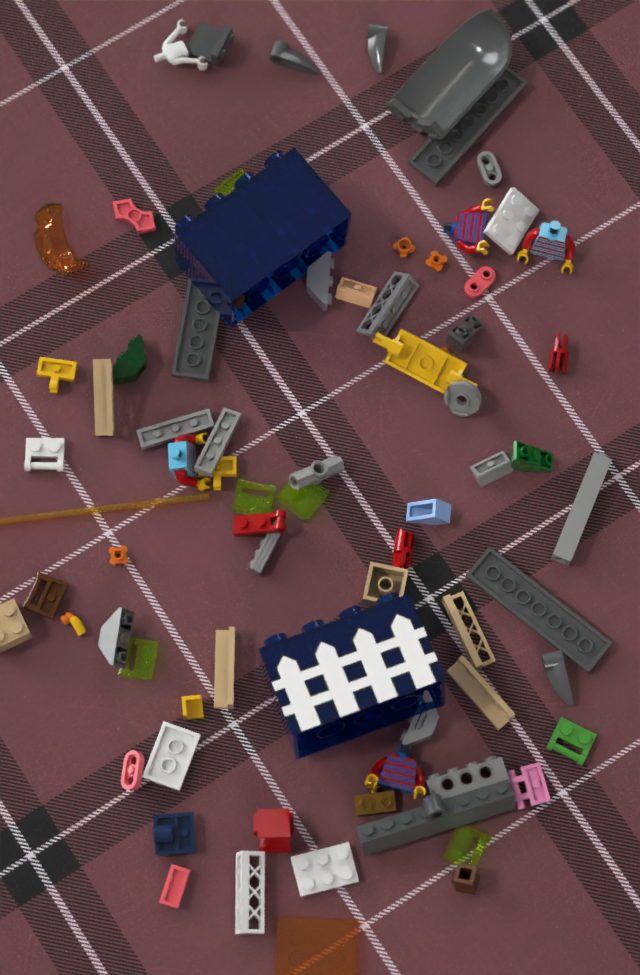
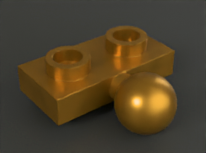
[354,782,396,815]

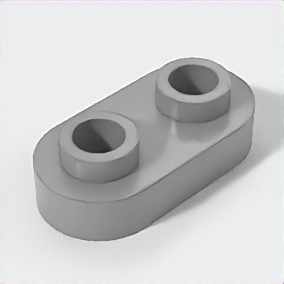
[477,151,502,187]

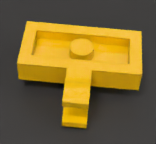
[36,357,78,394]
[198,456,237,491]

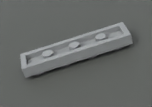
[194,408,241,477]
[136,409,215,450]

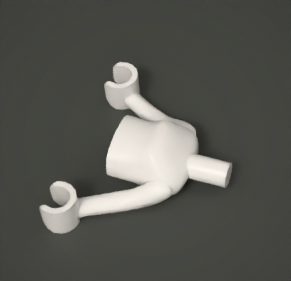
[154,20,208,71]

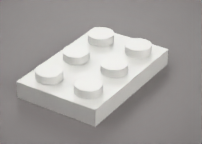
[483,187,540,255]
[142,721,201,791]
[290,842,359,897]

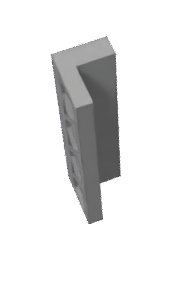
[356,271,419,340]

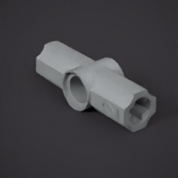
[289,455,345,490]

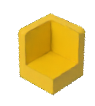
[181,695,204,720]

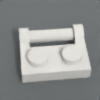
[24,438,65,472]

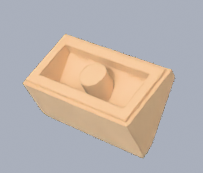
[335,277,377,308]

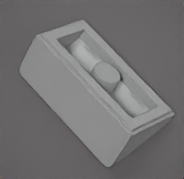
[470,451,514,487]

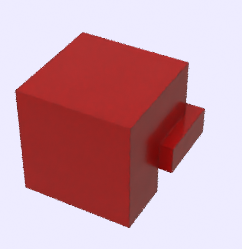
[253,808,294,853]

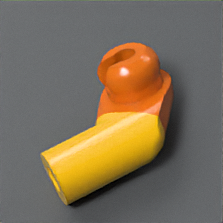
[60,612,87,636]

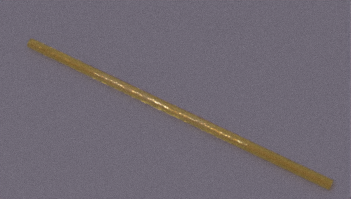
[0,492,210,525]

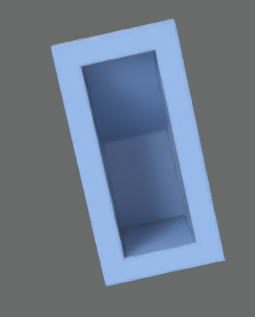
[406,499,451,525]

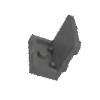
[187,23,235,66]

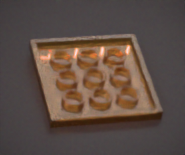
[276,916,359,975]

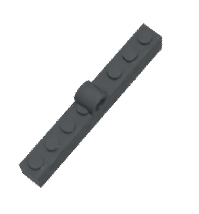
[356,779,516,856]

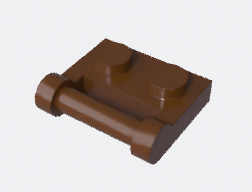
[21,572,69,620]

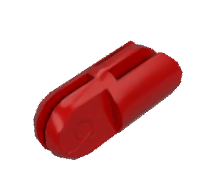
[548,333,569,374]
[392,528,415,569]

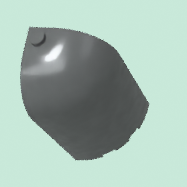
[385,8,512,140]

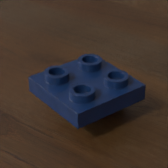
[153,812,196,856]

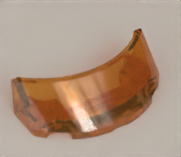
[34,203,91,275]

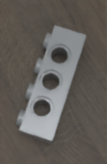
[425,755,509,800]

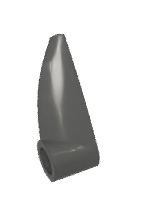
[368,23,388,75]
[269,40,319,75]
[541,650,574,706]

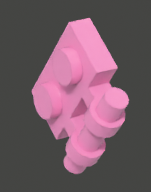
[507,762,551,810]

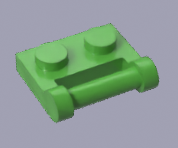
[546,717,597,766]

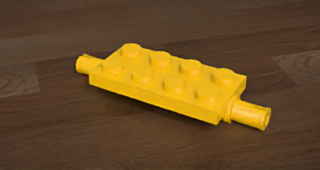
[372,328,478,394]

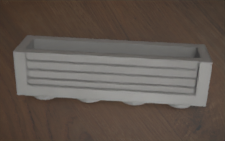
[249,532,282,576]

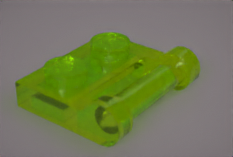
[232,477,276,515]
[117,637,159,681]
[442,825,491,866]

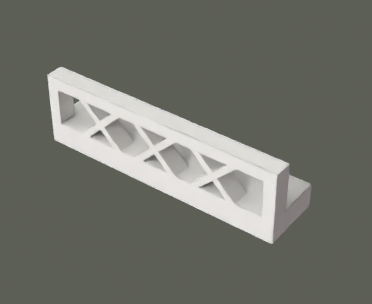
[235,851,265,935]

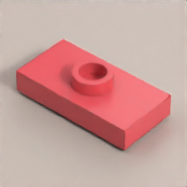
[159,864,191,910]

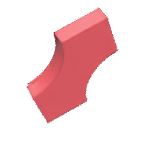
[113,198,156,234]

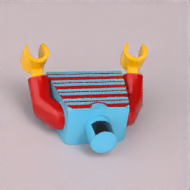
[517,221,575,274]
[168,433,210,491]

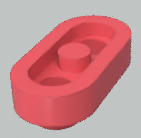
[464,266,496,299]
[121,750,144,791]

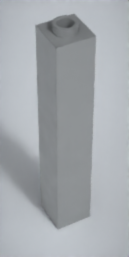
[551,452,612,566]

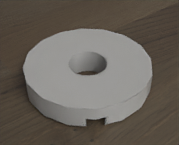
[444,380,482,417]

